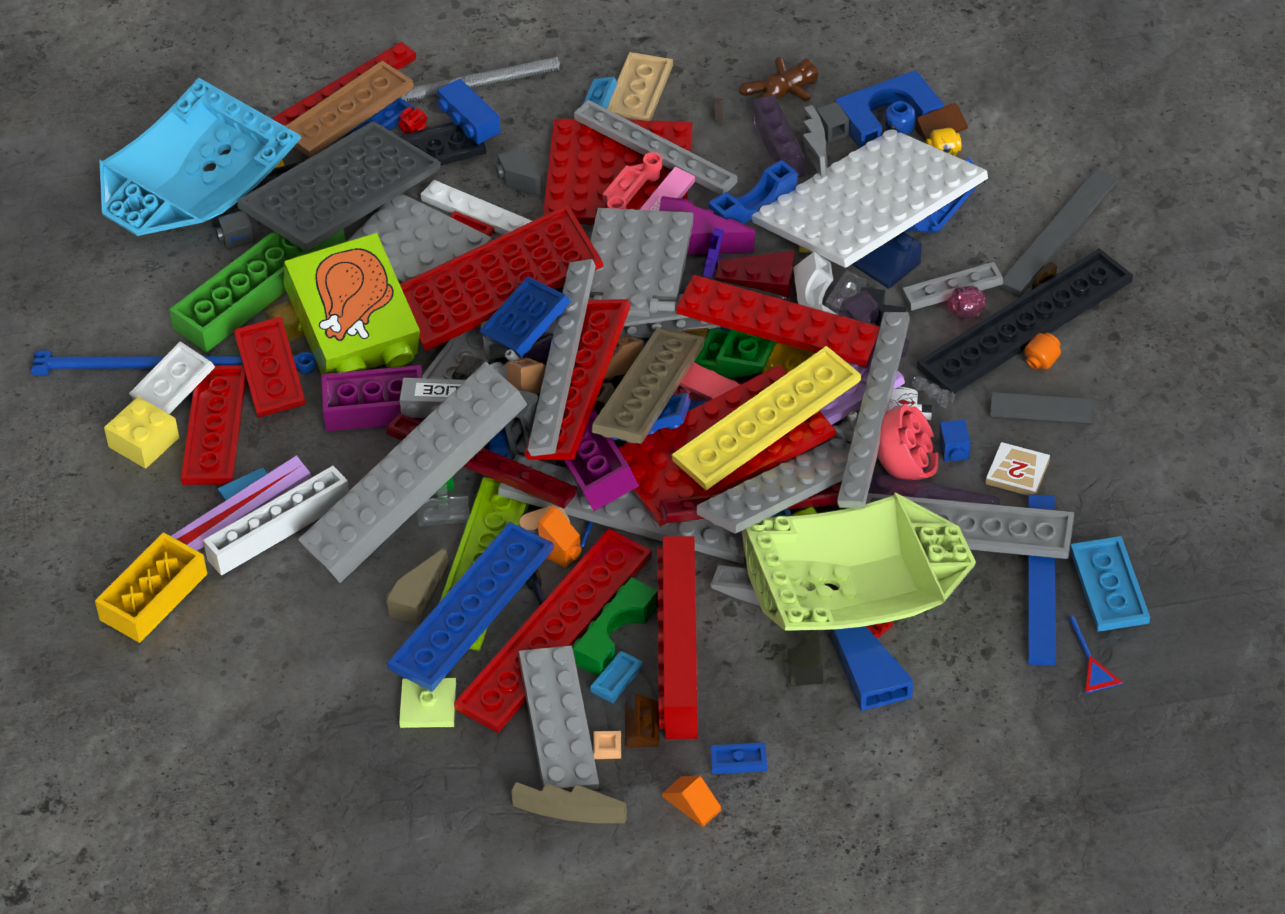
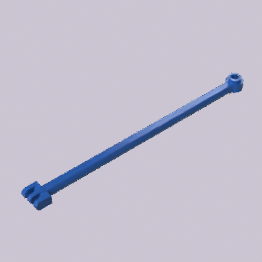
[31,351,316,375]

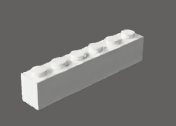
[203,466,349,575]

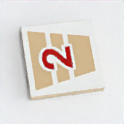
[986,442,1050,496]

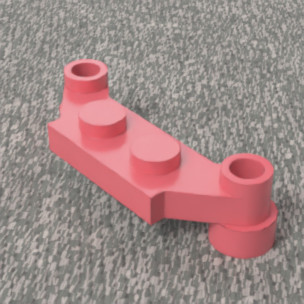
[602,152,662,209]

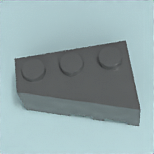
[505,390,565,467]

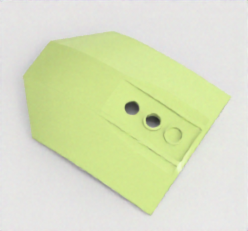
[742,492,976,630]

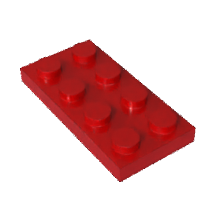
[234,317,306,418]

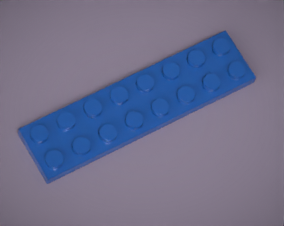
[387,522,553,692]

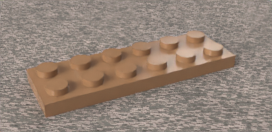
[285,61,414,158]

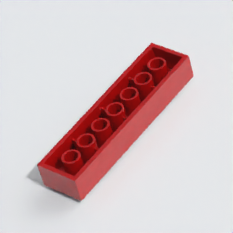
[658,536,698,739]

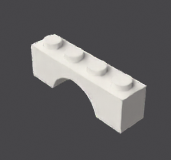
[793,252,838,315]

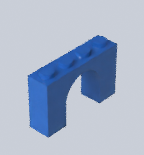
[835,70,943,148]

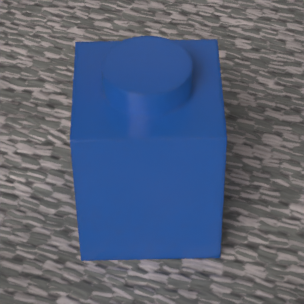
[939,420,971,462]

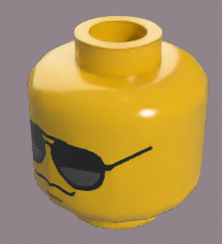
[926,128,961,157]

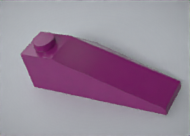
[659,196,755,255]

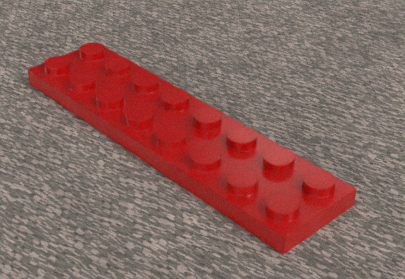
[676,275,880,367]
[524,299,631,460]

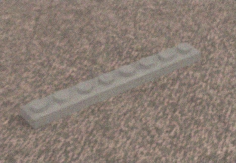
[574,100,737,195]

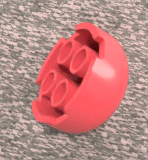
[877,404,938,482]

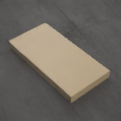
[607,52,673,121]

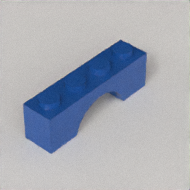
[709,160,797,224]

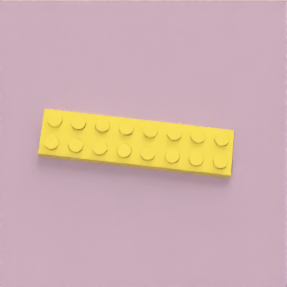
[672,346,861,490]

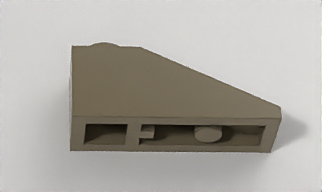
[385,549,449,624]

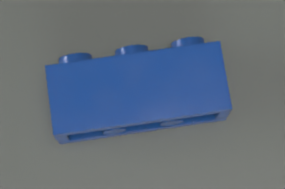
[437,79,501,144]

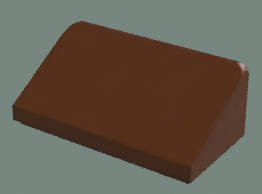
[916,103,968,142]
[625,693,659,748]

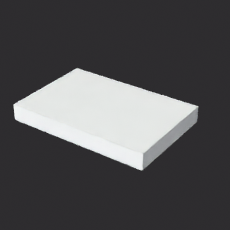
[129,341,215,414]

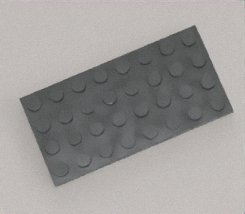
[238,121,441,251]

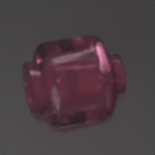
[948,285,986,319]

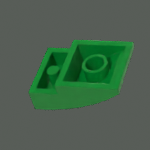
[694,328,777,378]

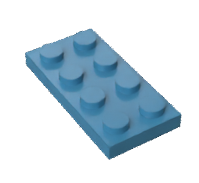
[1070,536,1150,632]

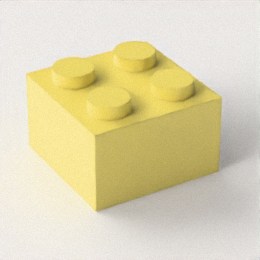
[104,397,179,469]

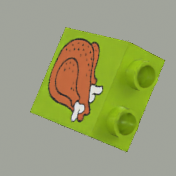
[284,233,420,374]

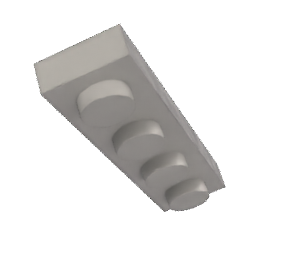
[903,262,1003,311]

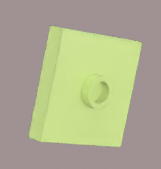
[399,678,457,728]

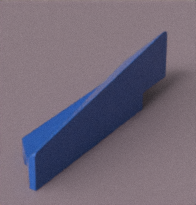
[905,157,976,233]

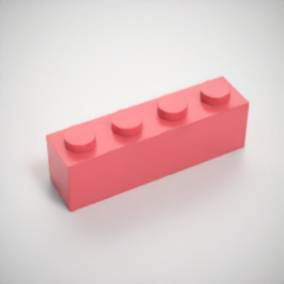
[672,362,740,401]

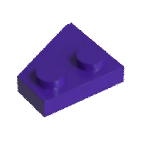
[701,228,724,281]

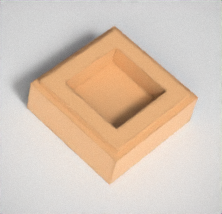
[593,731,621,759]

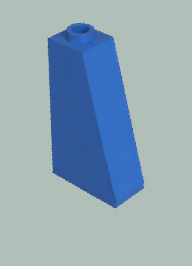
[830,626,913,711]

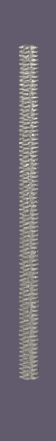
[400,57,560,102]

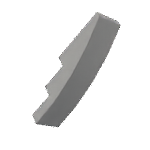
[803,105,828,177]
[710,565,811,606]

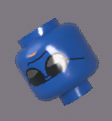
[885,101,915,135]

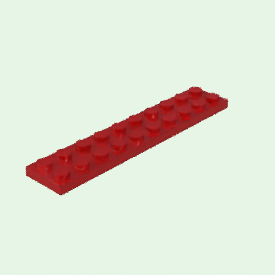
[454,529,652,733]

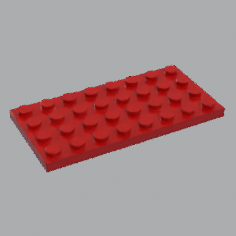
[400,205,604,351]
[618,365,835,527]

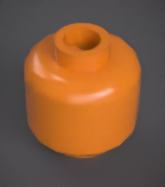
[1024,332,1061,370]

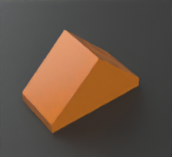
[662,776,721,827]

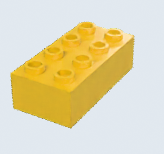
[95,532,207,643]

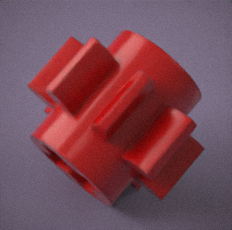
[399,106,427,134]

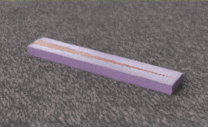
[171,455,312,551]

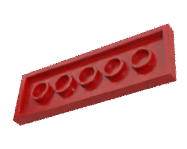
[181,365,247,485]

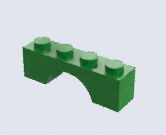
[573,577,659,677]

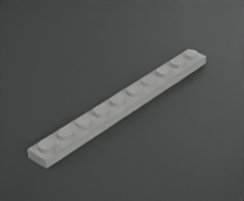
[528,259,596,456]
[837,312,910,508]

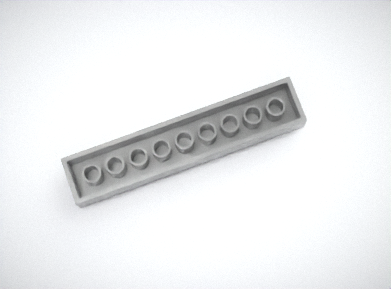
[298,362,527,583]

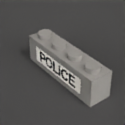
[400,378,466,418]

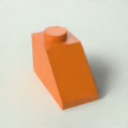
[538,505,582,568]

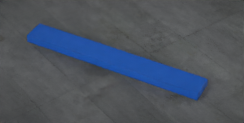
[1028,495,1056,666]

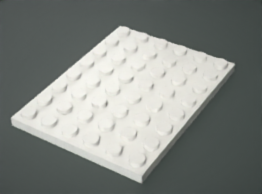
[752,130,988,268]

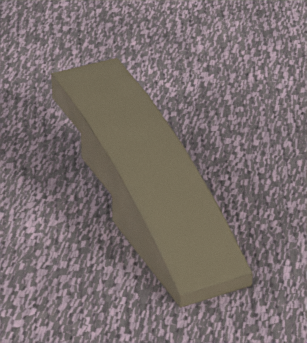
[511,782,627,823]

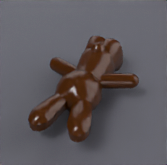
[739,57,818,113]

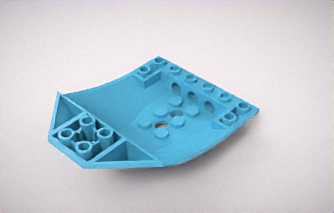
[99,78,301,236]

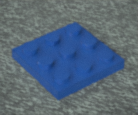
[479,276,571,357]

